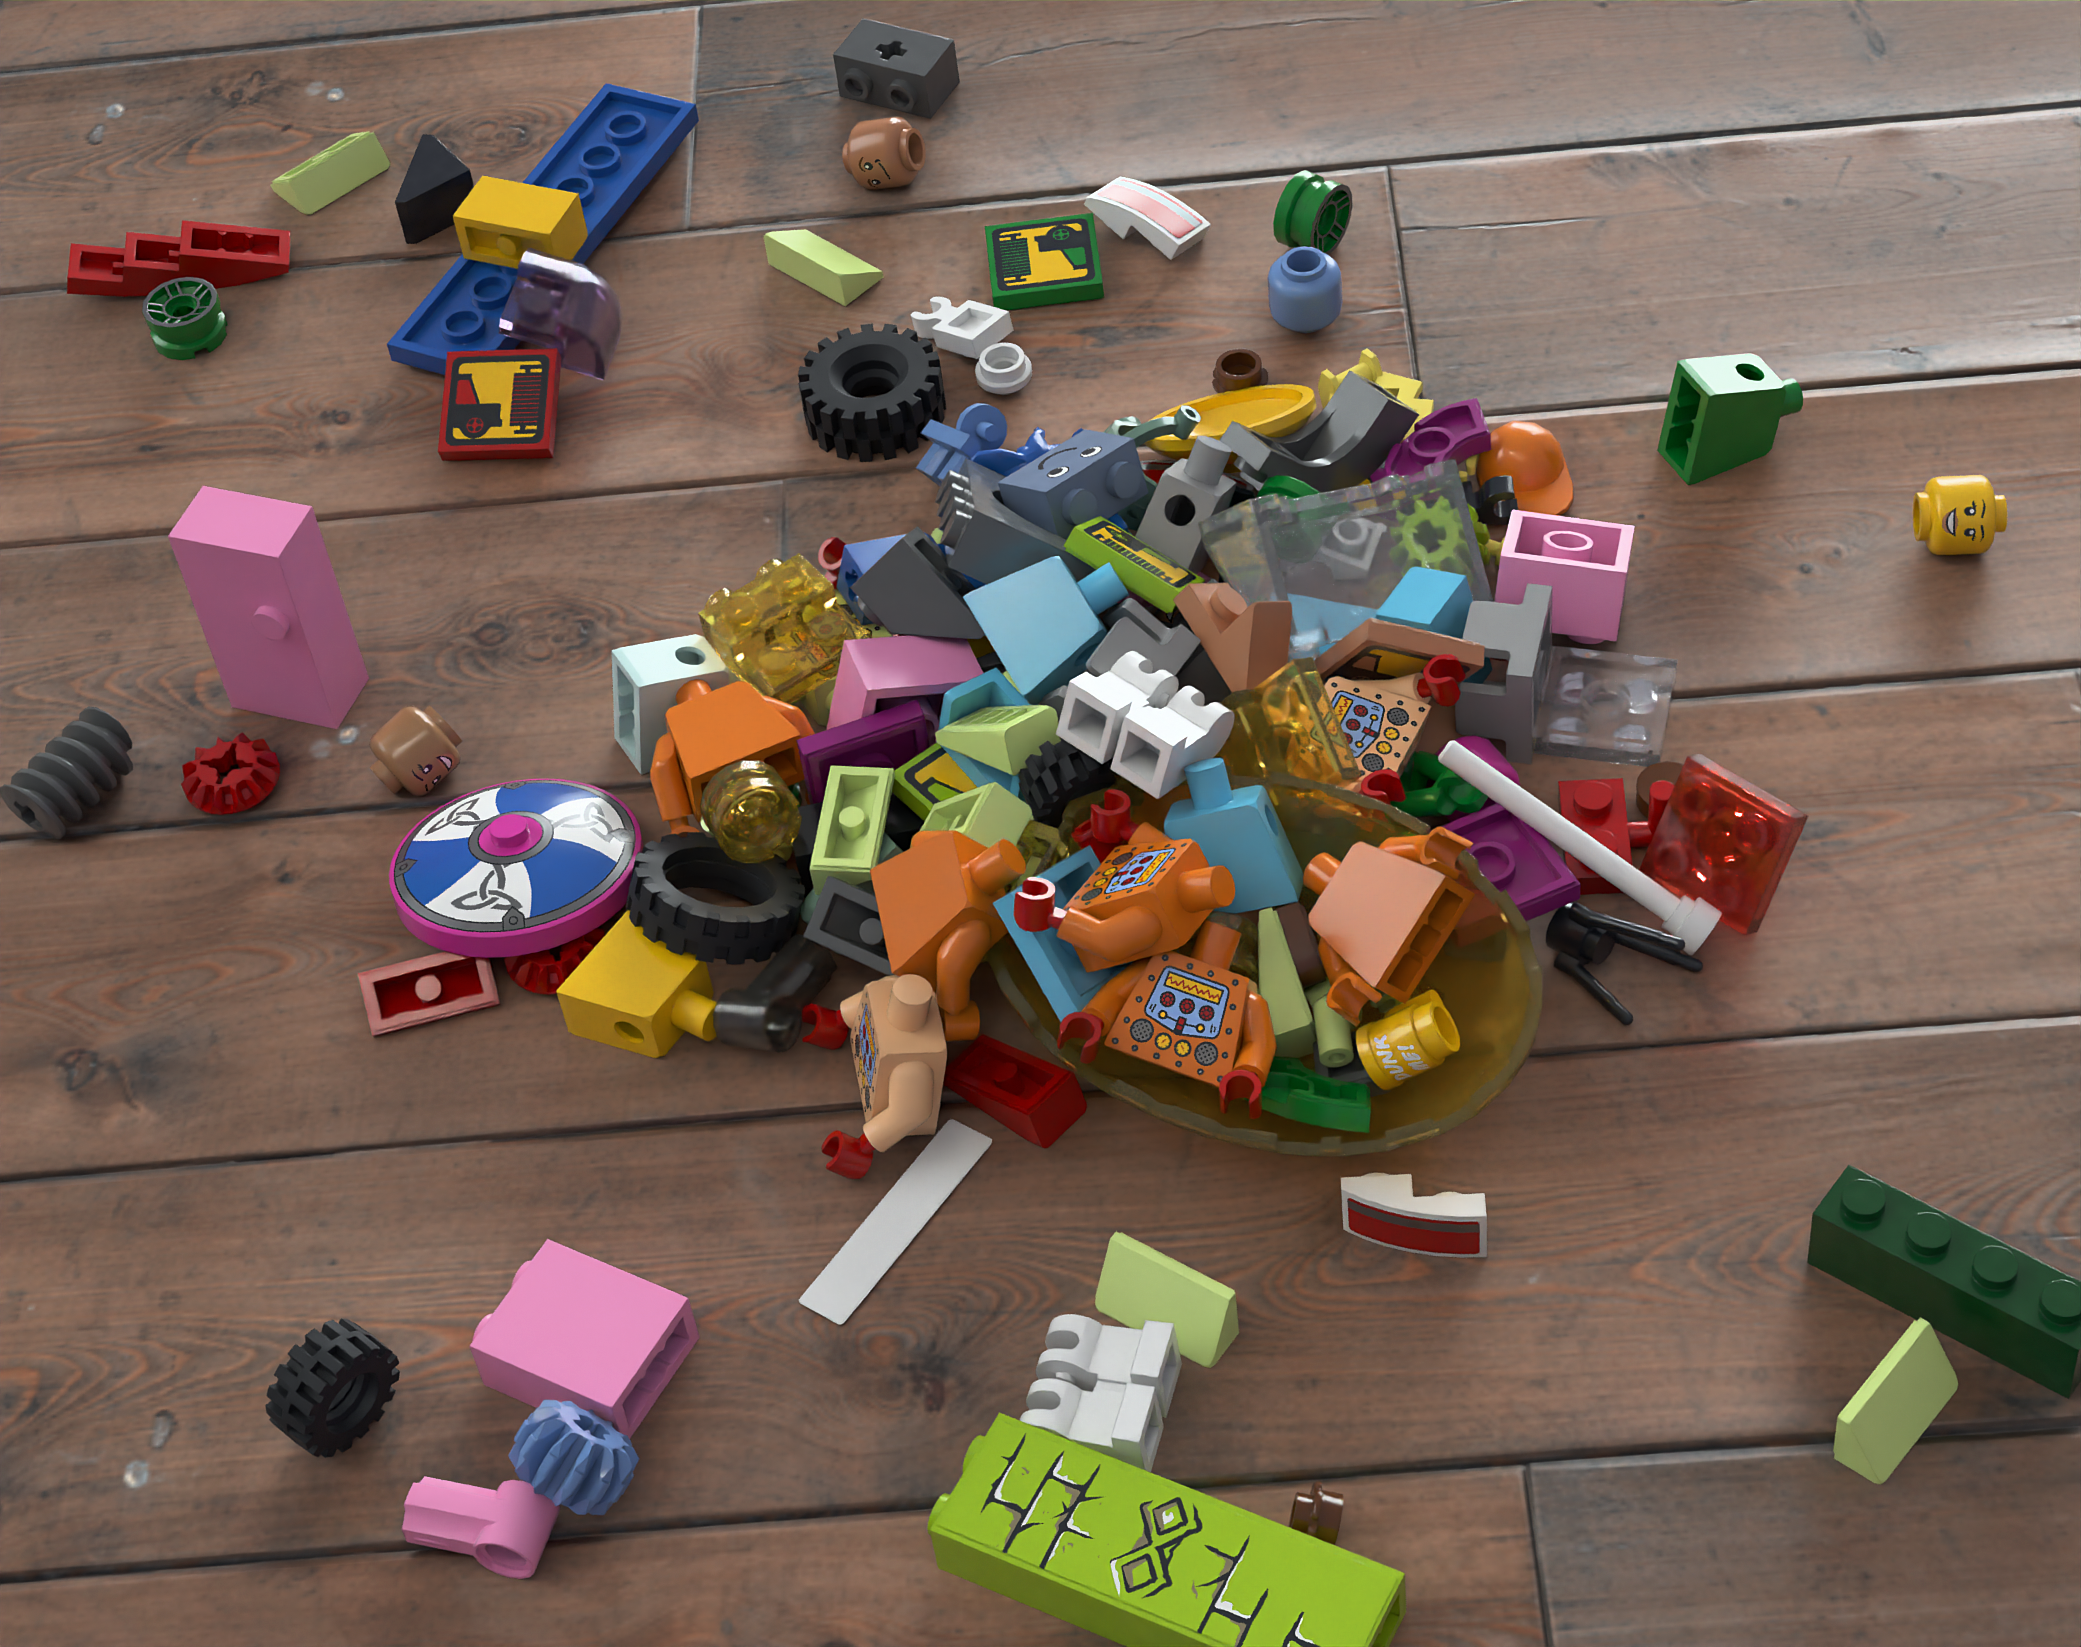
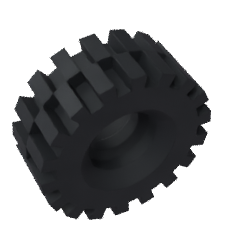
[798,323,946,462]

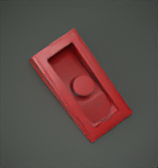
[943,1034,1087,1149]

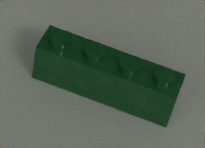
[1807,1165,2081,1399]

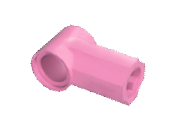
[402,1476,560,1579]

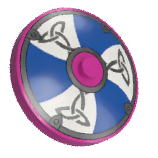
[389,778,644,958]

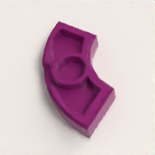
[1383,398,1491,508]

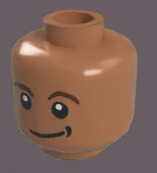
[842,117,926,190]

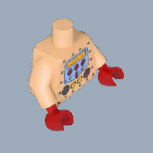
[1264,654,1466,831]
[799,974,947,1179]

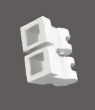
[1056,651,1234,799]
[1020,1314,1182,1472]

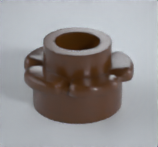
[1212,349,1268,393]
[1288,1481,1343,1545]

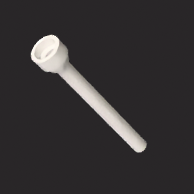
[1438,740,1722,956]

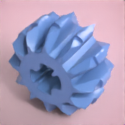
[508,1400,639,1515]

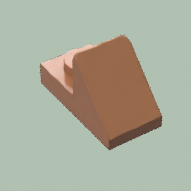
[1173,583,1292,702]

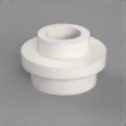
[975,343,1032,395]

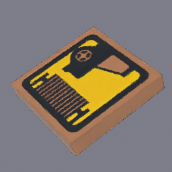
[1310,618,1485,697]

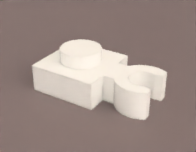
[910,297,1014,359]

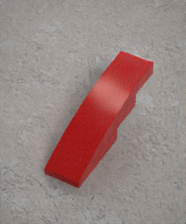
[67,220,290,297]

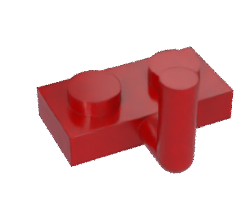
[1558,778,1676,895]

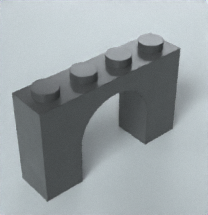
[935,458,1096,584]

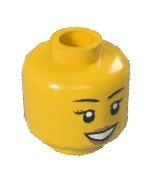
[1912,475,2007,555]

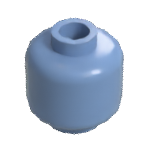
[1267,246,1343,333]

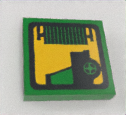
[985,213,1104,310]

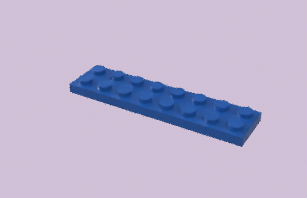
[387,83,699,375]

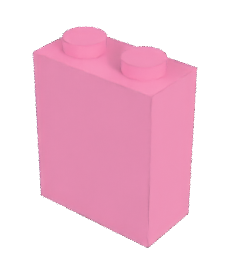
[470,1239,699,1439]

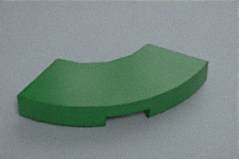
[1244,1056,1371,1133]

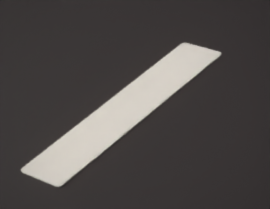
[799,1119,992,1325]

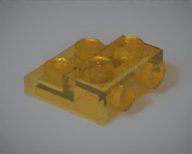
[698,553,872,704]
[1213,657,1362,829]

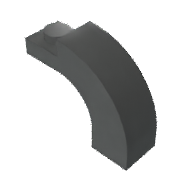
[1219,370,1419,502]

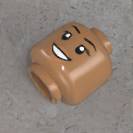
[369,705,463,797]

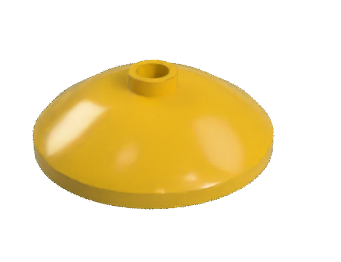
[1145,384,1316,473]

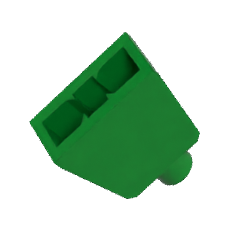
[1657,353,1803,485]

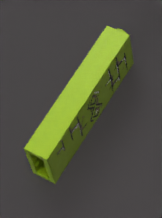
[928,1412,1406,1647]

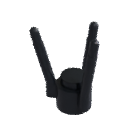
[1545,902,1703,1025]

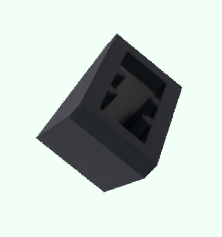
[395,134,474,244]

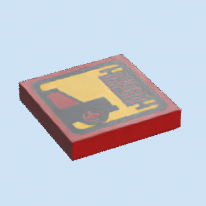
[438,348,562,461]

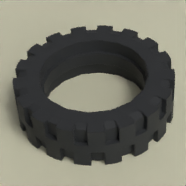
[626,832,805,965]

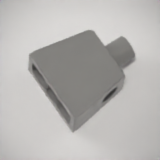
[1135,435,1237,574]

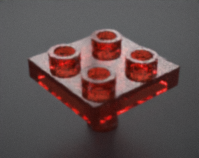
[1639,754,1809,935]

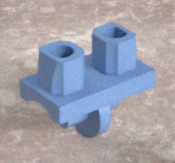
[916,403,1007,486]

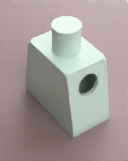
[612,634,757,775]

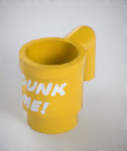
[1355,989,1460,1090]

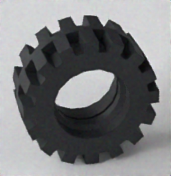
[265,1318,400,1458]

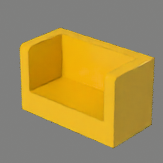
[453,176,588,277]

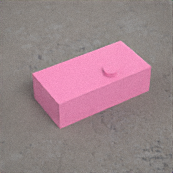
[168,486,369,729]

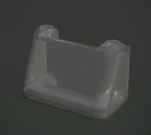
[1198,459,1493,666]

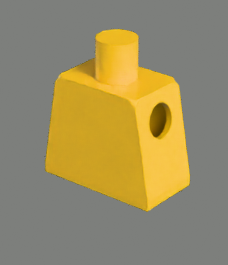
[556,910,726,1058]

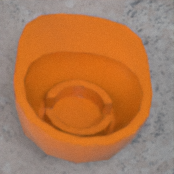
[1476,421,1573,516]

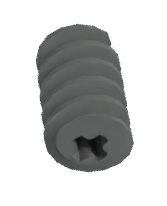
[0,706,133,839]

